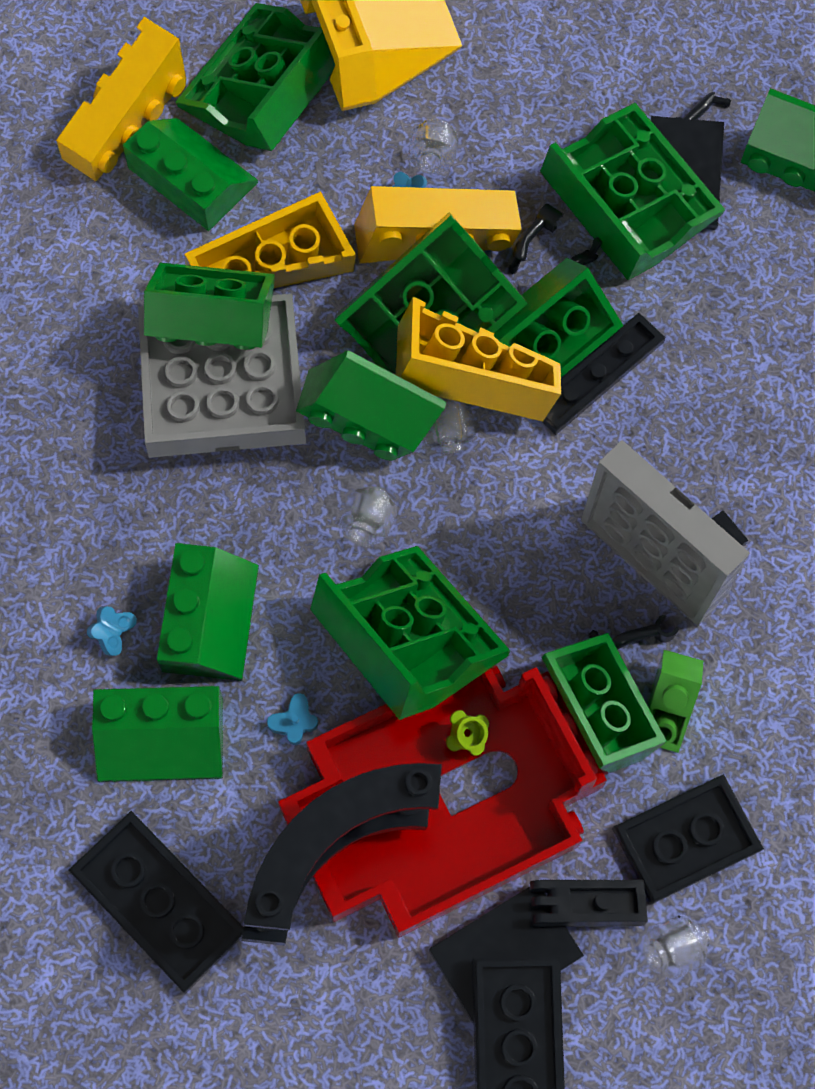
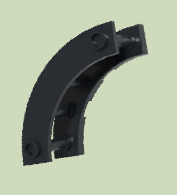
[241,763,442,946]

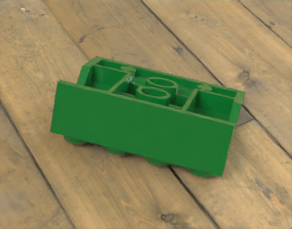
[175,3,335,151]
[540,103,725,280]
[334,212,528,375]
[310,546,510,720]

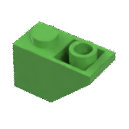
[648,650,704,753]

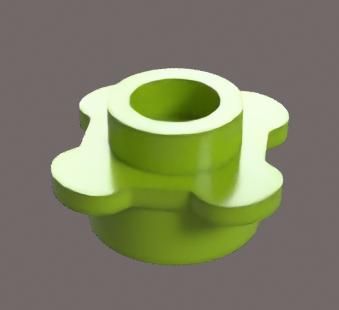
[446,710,489,755]

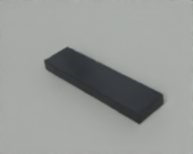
[543,313,666,435]

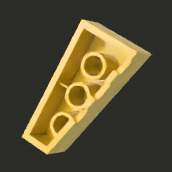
[56,17,186,181]
[354,186,522,264]
[184,191,356,289]
[396,297,561,422]

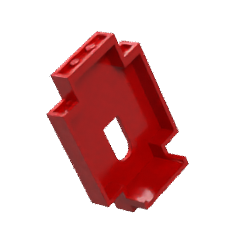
[278,665,608,938]

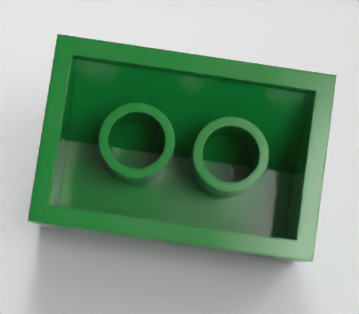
[740,88,815,192]
[122,118,258,231]
[494,258,624,377]
[144,262,275,350]
[296,350,446,461]
[157,543,259,681]
[541,633,667,773]
[92,686,223,782]

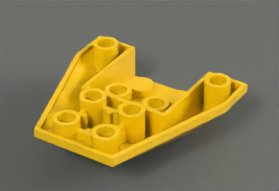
[300,0,462,111]

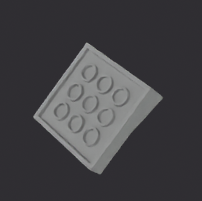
[138,294,306,458]
[581,440,750,626]

